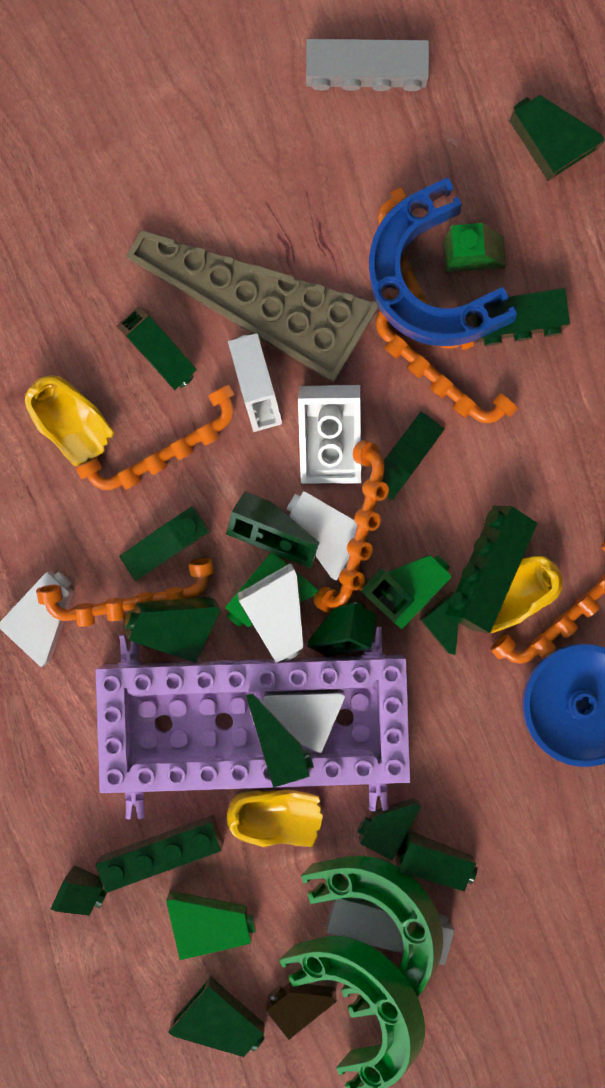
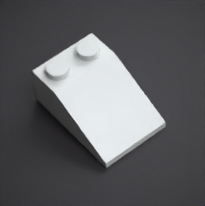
[298,385,361,484]

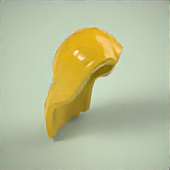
[24,375,114,466]
[490,556,563,634]
[227,789,323,847]

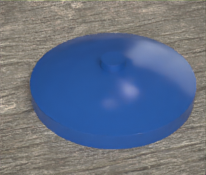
[522,644,605,767]

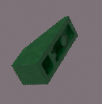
[382,411,445,501]
[226,491,320,568]
[119,506,211,581]
[246,693,314,788]

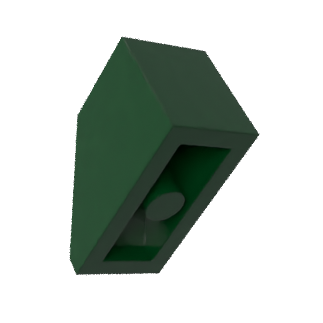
[307,602,376,657]
[357,798,421,861]
[51,865,107,916]

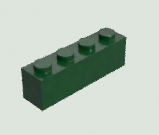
[445,505,537,633]
[95,815,224,893]

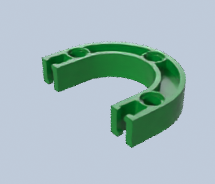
[301,856,443,1018]
[279,936,425,1088]

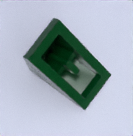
[359,567,415,622]
[419,592,459,655]

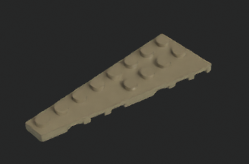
[126,230,379,383]

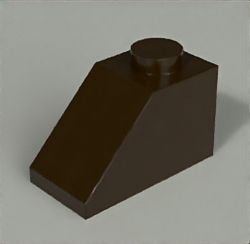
[266,982,337,1040]

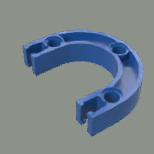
[369,177,517,346]

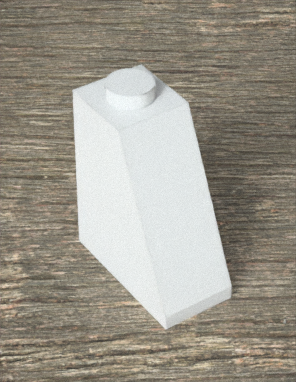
[228,333,282,432]
[286,491,357,581]
[238,563,303,663]
[0,571,74,667]
[250,690,345,753]

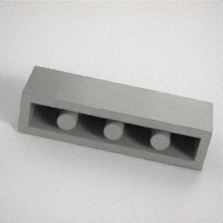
[306,39,429,91]
[326,897,455,966]

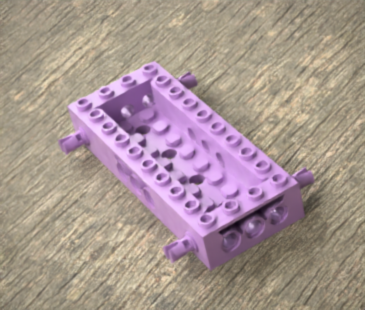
[95,626,410,819]

